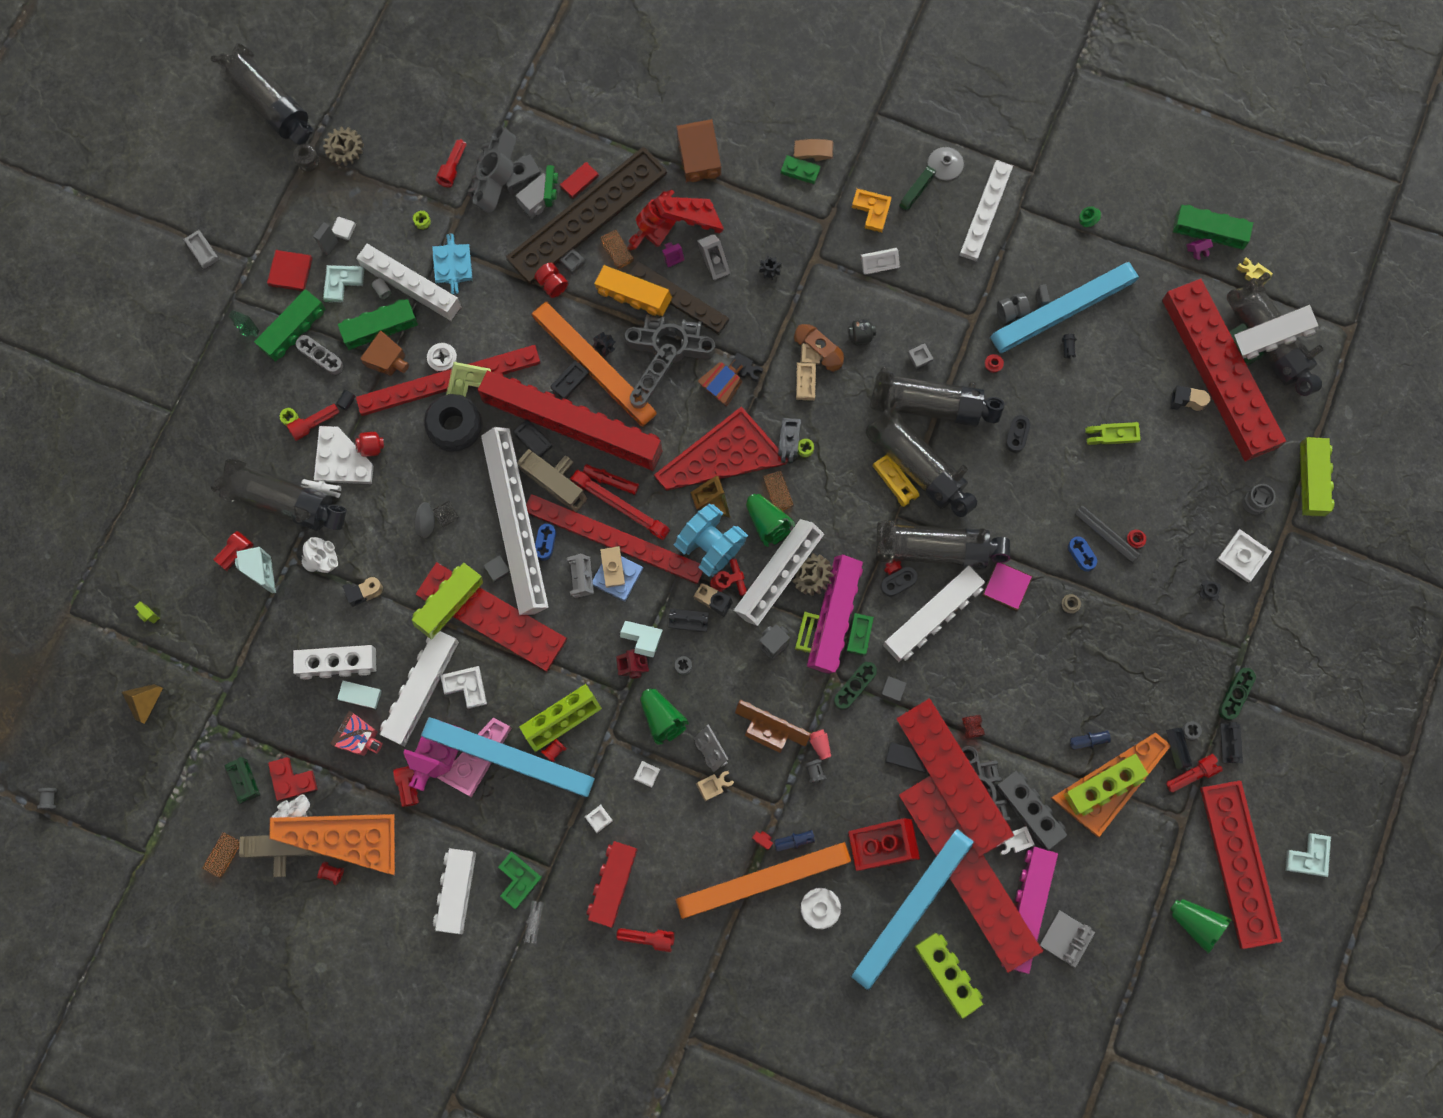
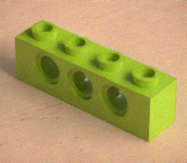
[519,684,602,752]
[1063,754,1149,816]
[914,933,983,1018]

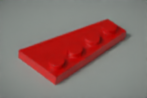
[654,196,724,234]

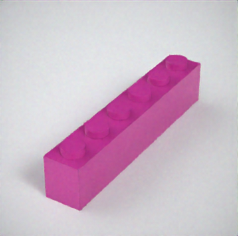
[807,555,863,674]
[1002,847,1058,974]

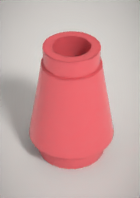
[809,729,832,760]

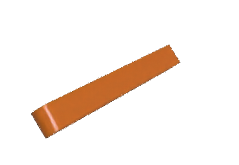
[531,302,657,427]
[675,842,852,919]

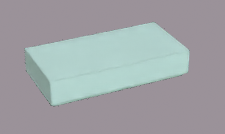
[337,681,382,709]

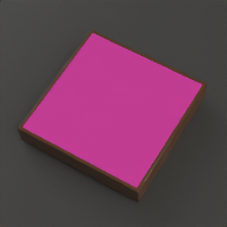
[982,563,1033,611]

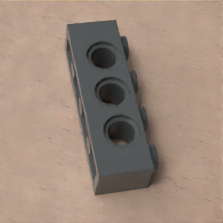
[995,771,1067,850]

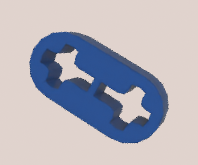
[535,524,556,561]
[1068,537,1097,571]

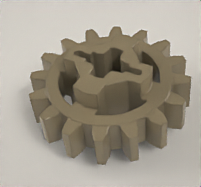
[323,127,364,166]
[792,553,834,596]

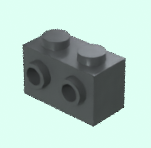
[759,624,790,661]

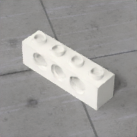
[293,645,376,680]

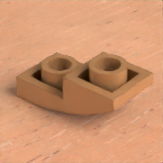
[794,139,833,161]

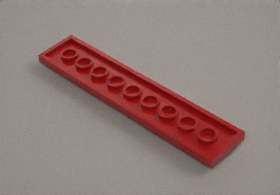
[899,776,1043,972]

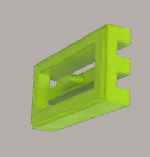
[795,612,819,653]

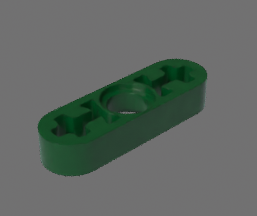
[899,166,936,211]
[834,662,877,710]
[1219,668,1256,721]

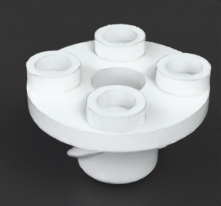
[302,537,338,573]
[271,795,310,818]

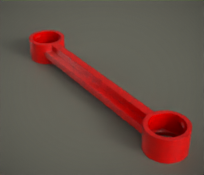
[570,470,670,540]

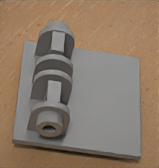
[694,725,728,772]
[1040,910,1095,968]

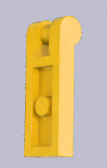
[873,453,919,507]

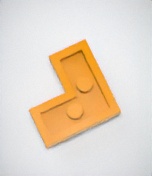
[852,189,892,232]

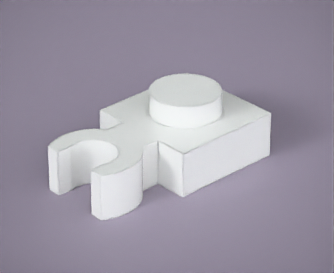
[1000,826,1034,855]

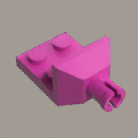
[404,723,465,791]

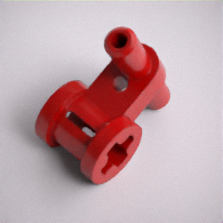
[710,558,747,596]

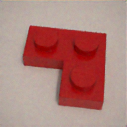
[268,757,317,801]

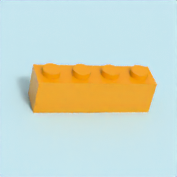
[594,265,672,316]

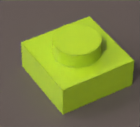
[134,602,160,624]

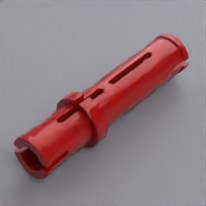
[583,464,639,495]

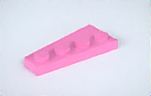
[437,718,512,797]

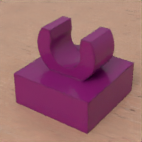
[1186,238,1213,260]
[662,242,684,267]

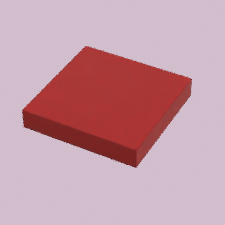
[267,250,313,291]

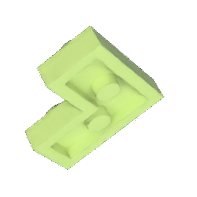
[446,362,491,397]

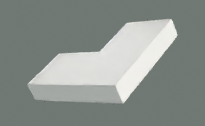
[440,666,487,709]

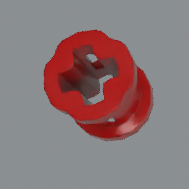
[541,739,567,763]
[317,861,344,885]

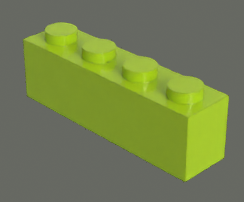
[1300,437,1334,516]
[411,563,483,640]

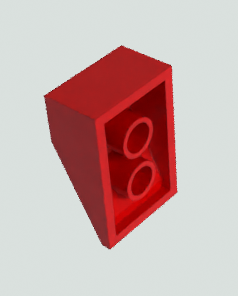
[848,818,920,871]

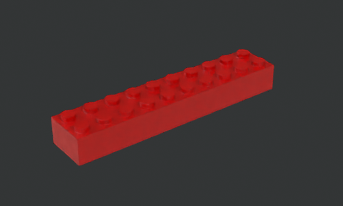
[1162,279,1286,462]
[478,370,663,472]

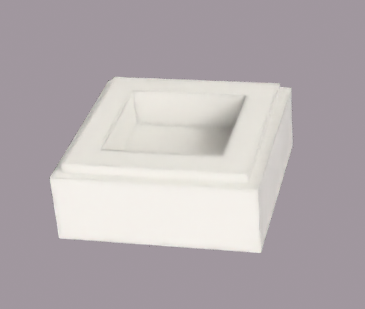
[332,217,356,241]
[634,761,660,788]
[585,805,613,833]

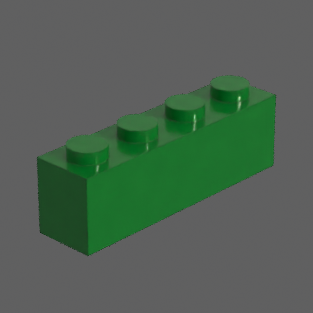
[1172,205,1254,250]
[254,289,326,362]
[338,299,418,350]

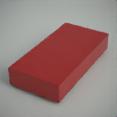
[560,162,599,199]

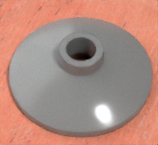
[928,147,964,181]

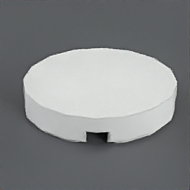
[801,888,841,929]

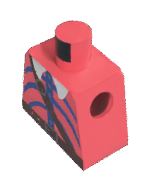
[330,711,383,756]

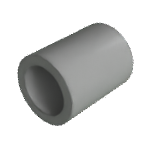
[372,278,391,299]

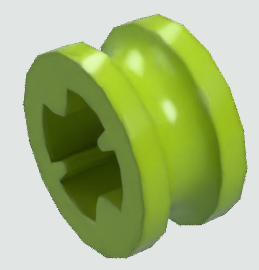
[413,211,431,230]
[280,408,299,426]
[798,439,814,458]

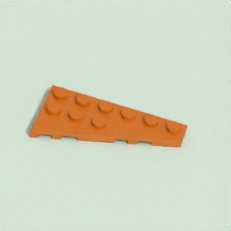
[1051,733,1170,837]
[269,814,395,876]

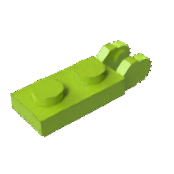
[1085,422,1141,445]

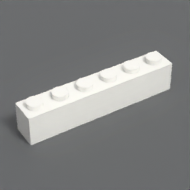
[357,244,461,321]
[734,519,824,626]
[883,566,985,662]
[380,631,459,747]

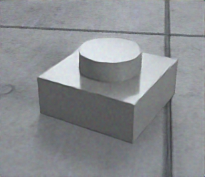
[908,343,933,369]

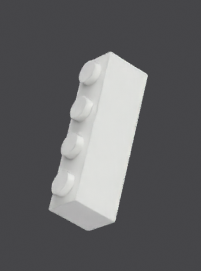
[1234,305,1318,359]
[433,848,476,934]

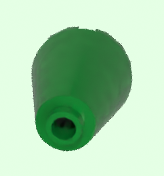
[746,494,795,547]
[640,688,689,745]
[1170,899,1231,953]

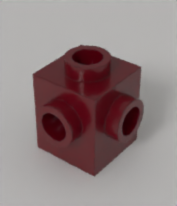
[616,649,649,679]

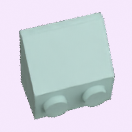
[235,547,276,593]

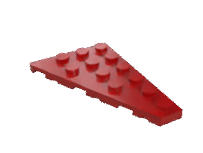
[654,406,788,491]

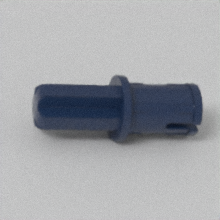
[1070,730,1111,749]
[774,830,815,851]

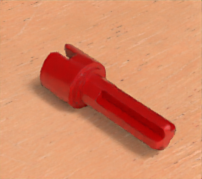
[436,139,466,188]
[287,404,339,441]
[1166,754,1223,792]
[617,928,675,952]

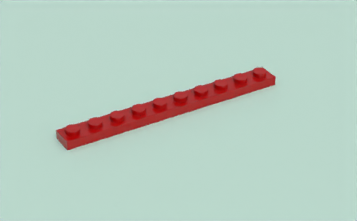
[356,345,541,416]
[526,494,703,584]

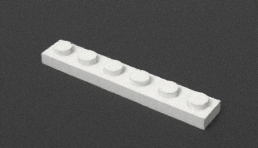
[959,160,1013,262]

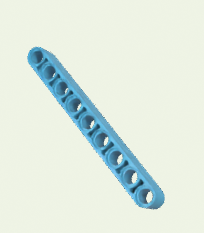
[990,262,1139,353]
[421,717,595,797]
[852,829,974,990]

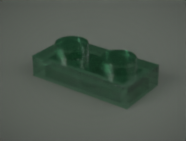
[229,310,260,337]

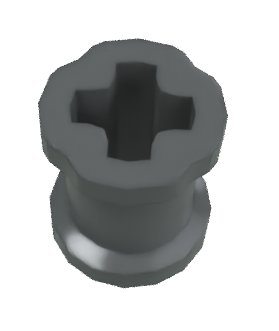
[804,759,827,783]
[37,788,57,810]

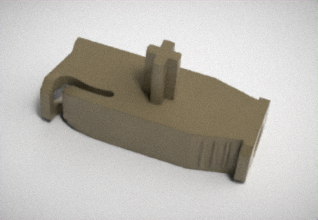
[517,449,587,512]
[239,835,321,877]

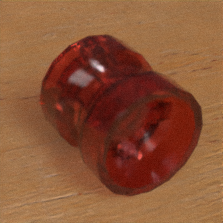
[962,715,985,738]

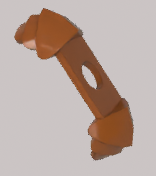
[794,324,844,372]

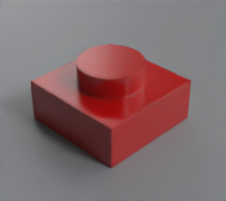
[752,831,773,850]

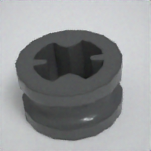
[675,656,692,675]
[1182,721,1202,740]

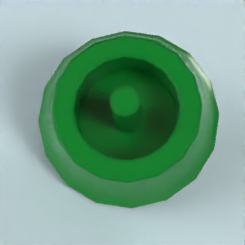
[1079,206,1101,227]

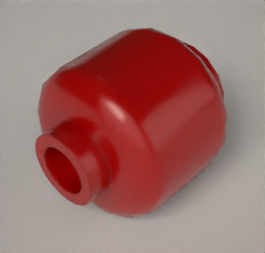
[355,432,384,457]

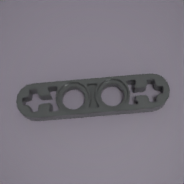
[630,344,677,409]

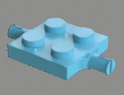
[432,234,472,294]

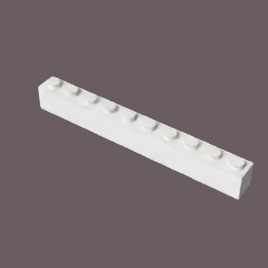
[481,427,548,615]

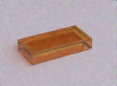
[600,230,634,269]
[763,471,794,510]
[202,832,240,878]

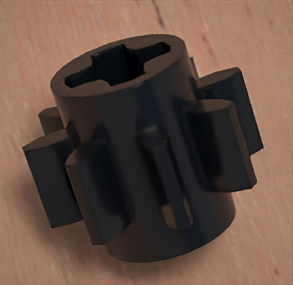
[759,256,782,280]
[592,332,616,357]

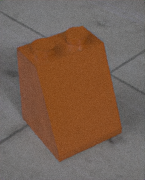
[677,119,721,182]

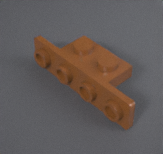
[735,700,811,753]

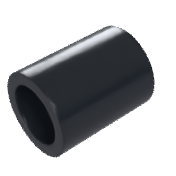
[336,390,356,411]

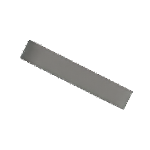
[296,335,343,375]

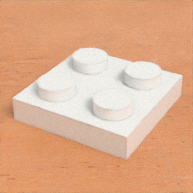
[1217,529,1272,583]

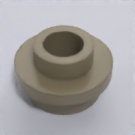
[1061,594,1081,614]

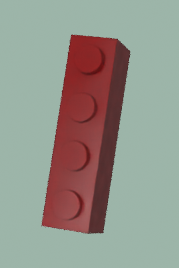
[586,841,638,928]

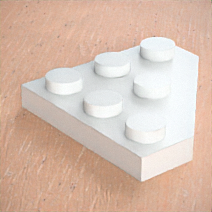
[314,426,374,484]

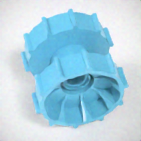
[674,503,748,577]

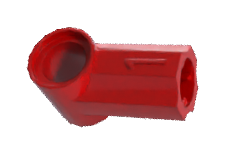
[213,531,253,571]
[393,766,420,807]

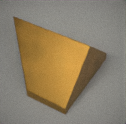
[691,476,731,518]
[122,684,163,724]

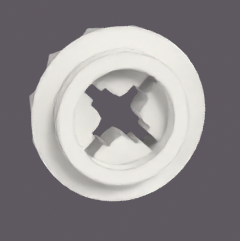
[427,343,457,371]

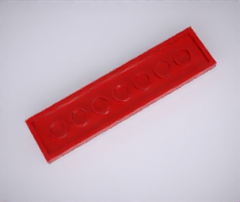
[416,562,567,672]
[896,698,1015,857]
[1200,780,1283,949]

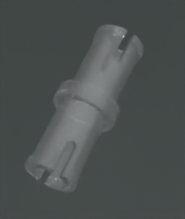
[523,901,544,944]

